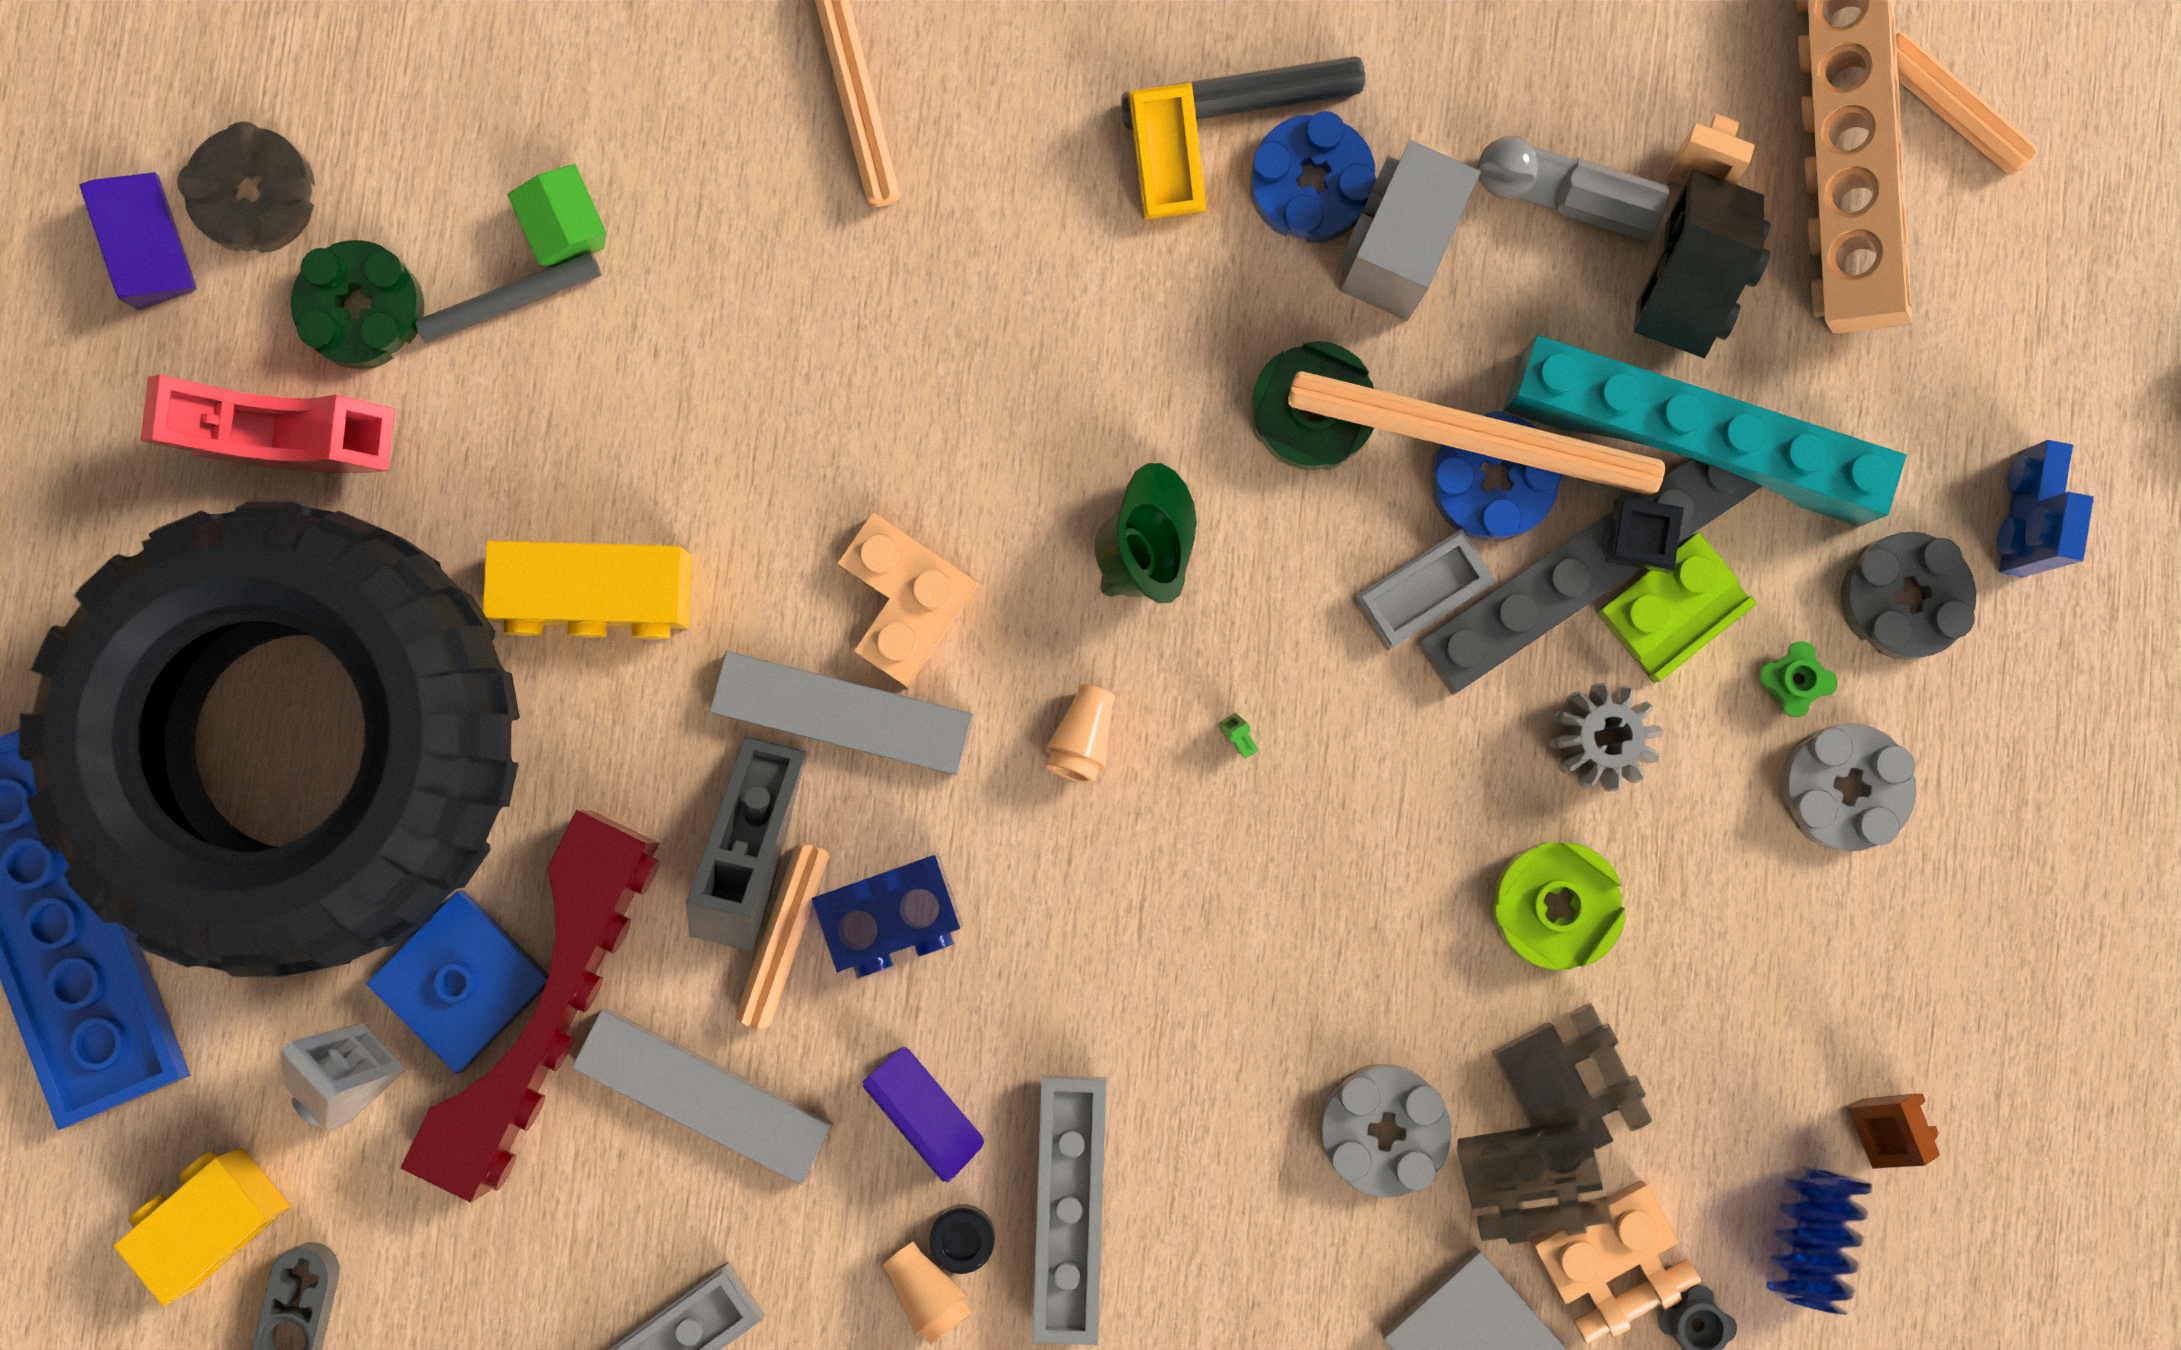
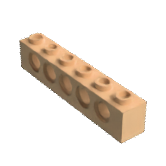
[1796,0,1912,334]

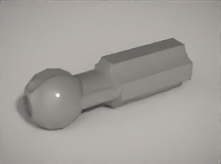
[1477,136,1669,242]

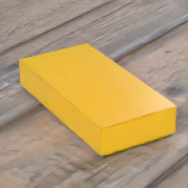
[1128,82,1207,219]

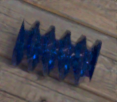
[1765,1166,1873,1315]

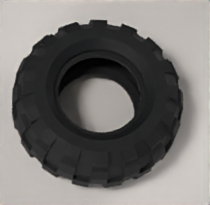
[18,502,520,977]

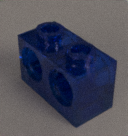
[811,854,964,978]

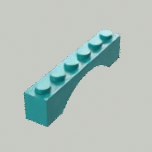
[1503,335,1907,527]

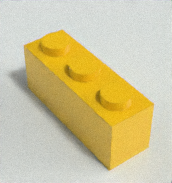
[483,540,692,640]

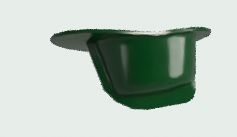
[1094,463,1197,603]

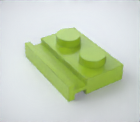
[1596,532,1758,683]

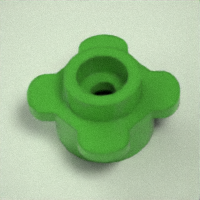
[1759,641,1837,717]

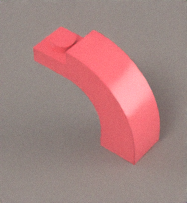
[140,375,395,473]

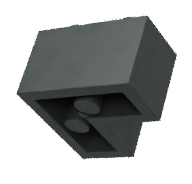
[1633,169,1770,359]

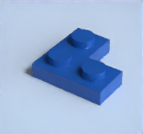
[1997,440,2094,577]

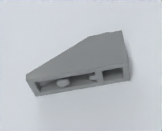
[281,1022,406,1132]

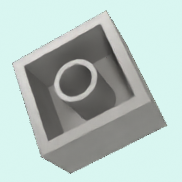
[1338,139,1481,321]

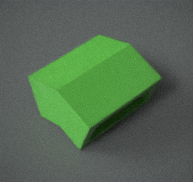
[507,163,607,267]

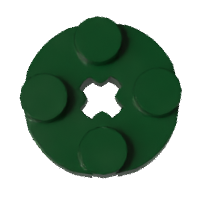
[291,240,424,369]
[1251,341,1374,470]

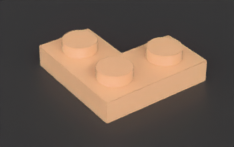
[837,512,979,688]

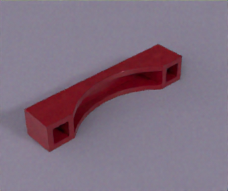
[400,810,660,1203]

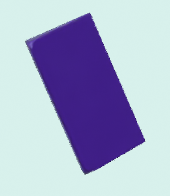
[80,172,197,310]
[862,1047,984,1183]

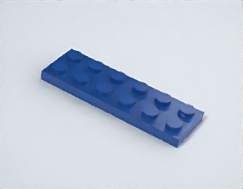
[0,729,191,1130]

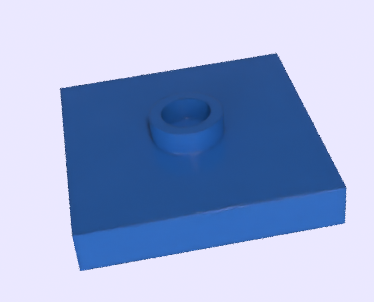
[366,890,549,1074]

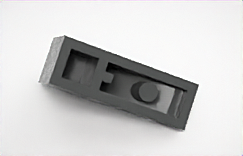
[686,737,806,952]

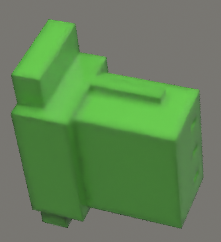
[1219,713,1259,759]

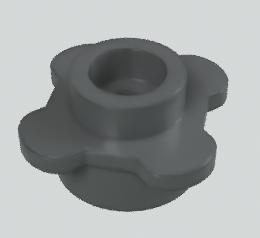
[1658,1284,1737,1350]

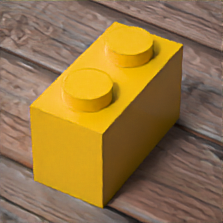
[113,1148,291,1307]

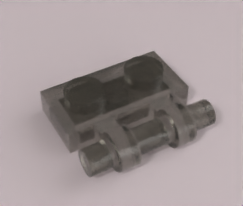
[1491,1003,1652,1170]
[1457,1118,1613,1245]

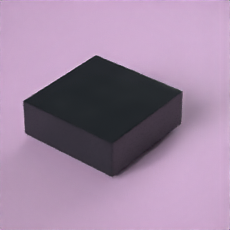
[1605,496,1684,573]

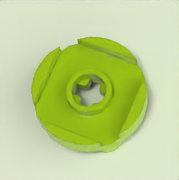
[1491,842,1625,970]

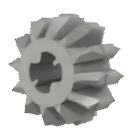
[1549,683,1663,792]

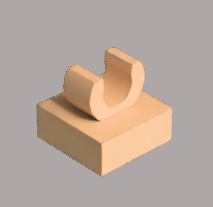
[1666,113,1755,186]

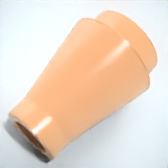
[1045,684,1115,783]
[882,1241,973,1346]

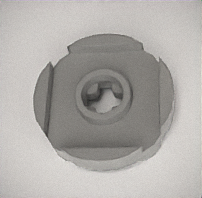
[1780,723,1916,851]
[1319,1064,1451,1198]

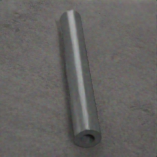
[415,252,602,343]

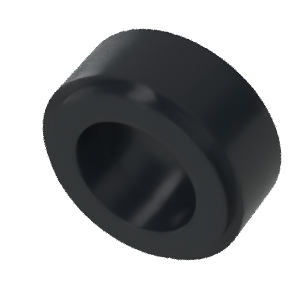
[929,1204,995,1274]

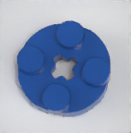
[1250,111,1376,243]
[1431,411,1562,540]

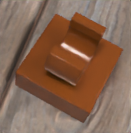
[1848,1093,1940,1169]

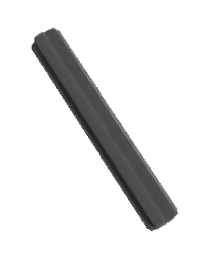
[1121,56,1366,129]

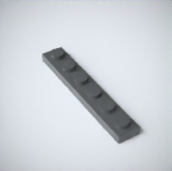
[1417,458,1763,695]

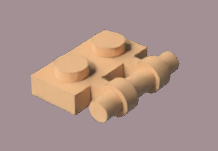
[1529,1180,1701,1344]

